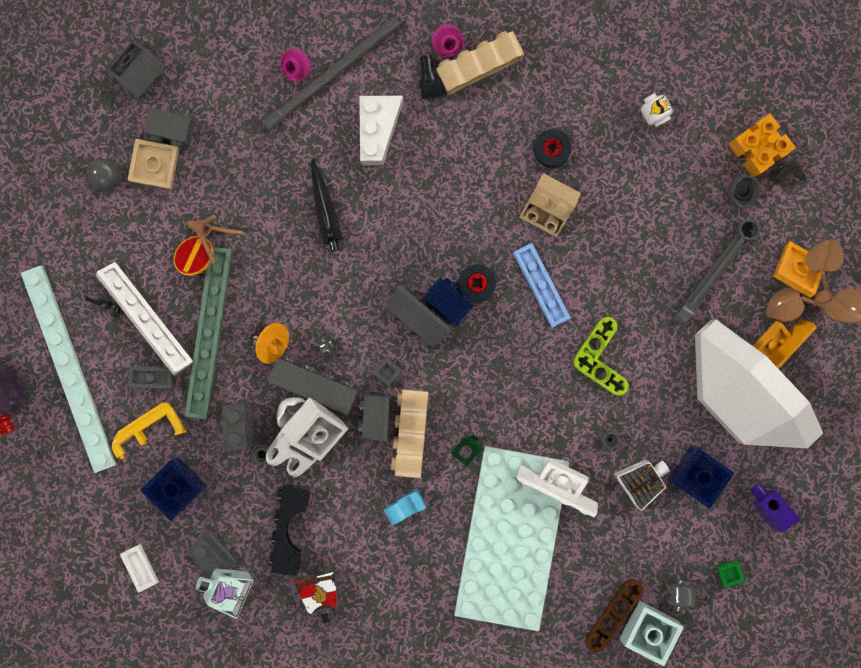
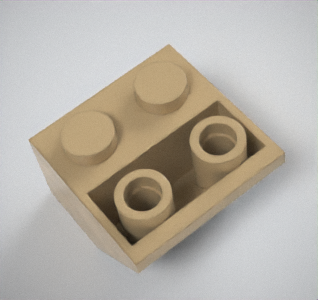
[520,173,581,237]

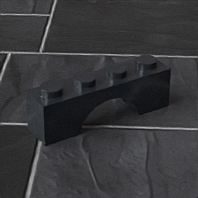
[268,483,311,576]

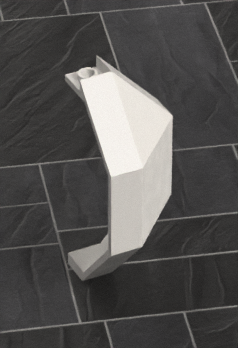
[695,320,823,448]

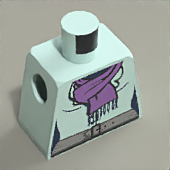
[196,568,254,618]

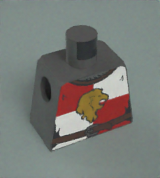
[294,567,340,623]

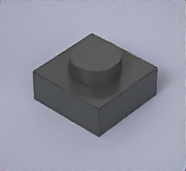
[373,357,403,387]

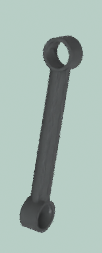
[671,219,760,326]

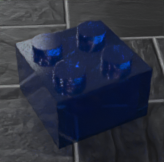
[423,277,474,327]
[667,445,734,509]
[140,457,208,521]

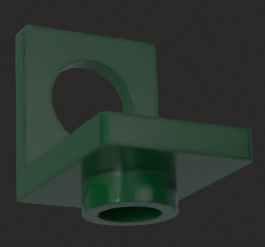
[451,434,485,466]

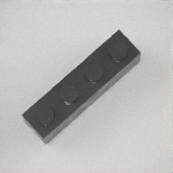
[268,356,359,415]

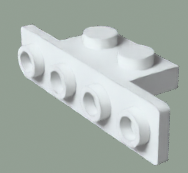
[516,458,598,517]

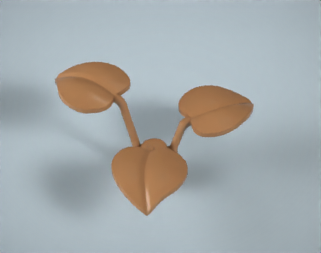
[766,239,861,323]

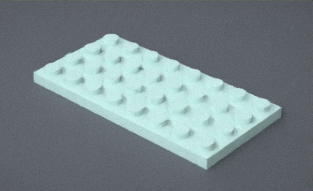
[454,446,569,631]

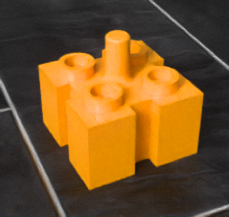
[728,114,796,177]

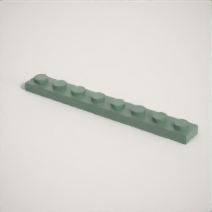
[185,247,233,419]

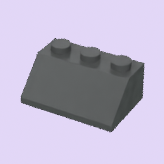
[384,285,451,349]

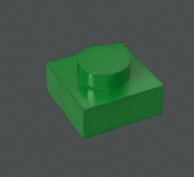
[716,559,745,588]

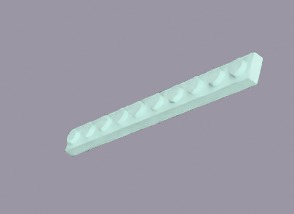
[21,266,117,473]

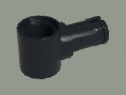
[419,55,443,99]

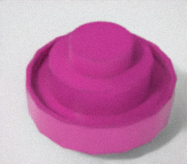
[432,24,464,58]
[280,48,310,82]

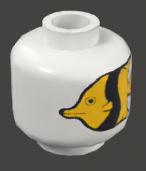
[641,93,673,127]

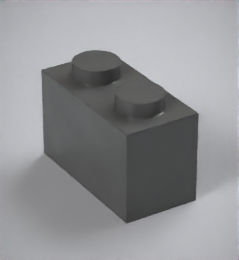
[143,107,196,148]

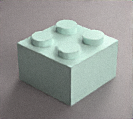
[619,600,684,666]

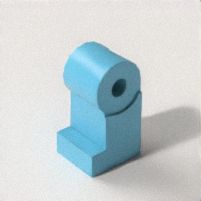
[383,488,426,525]

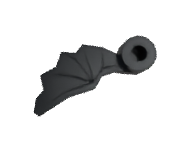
[84,297,121,318]

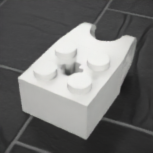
[266,397,348,477]

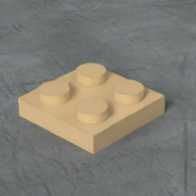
[127,139,180,190]

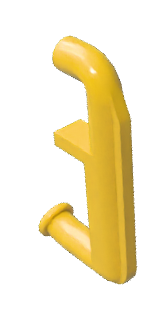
[112,403,187,459]

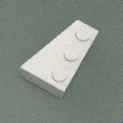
[360,96,403,165]

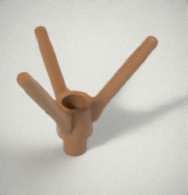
[188,215,243,265]

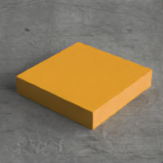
[773,241,821,298]

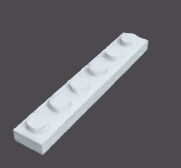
[96,262,193,375]

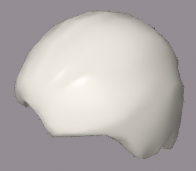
[276,397,306,430]

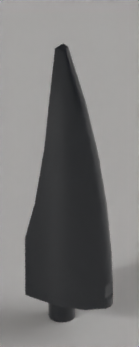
[311,159,343,252]

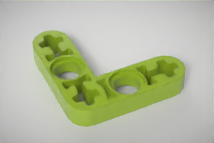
[573,317,629,395]

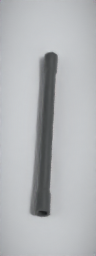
[261,16,401,132]

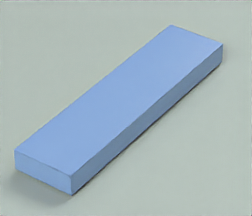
[513,243,571,328]

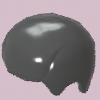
[86,158,122,191]
[727,175,761,208]

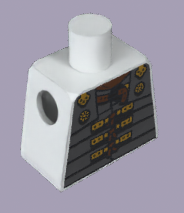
[614,460,670,511]

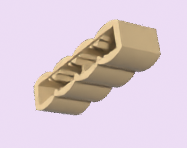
[436,31,524,96]
[391,389,428,478]

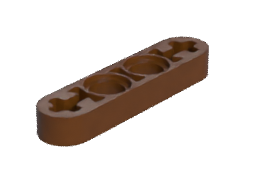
[585,579,643,653]

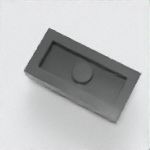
[128,366,174,389]

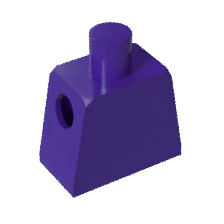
[750,482,800,533]

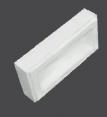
[120,544,159,593]

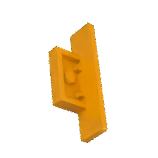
[753,319,817,369]

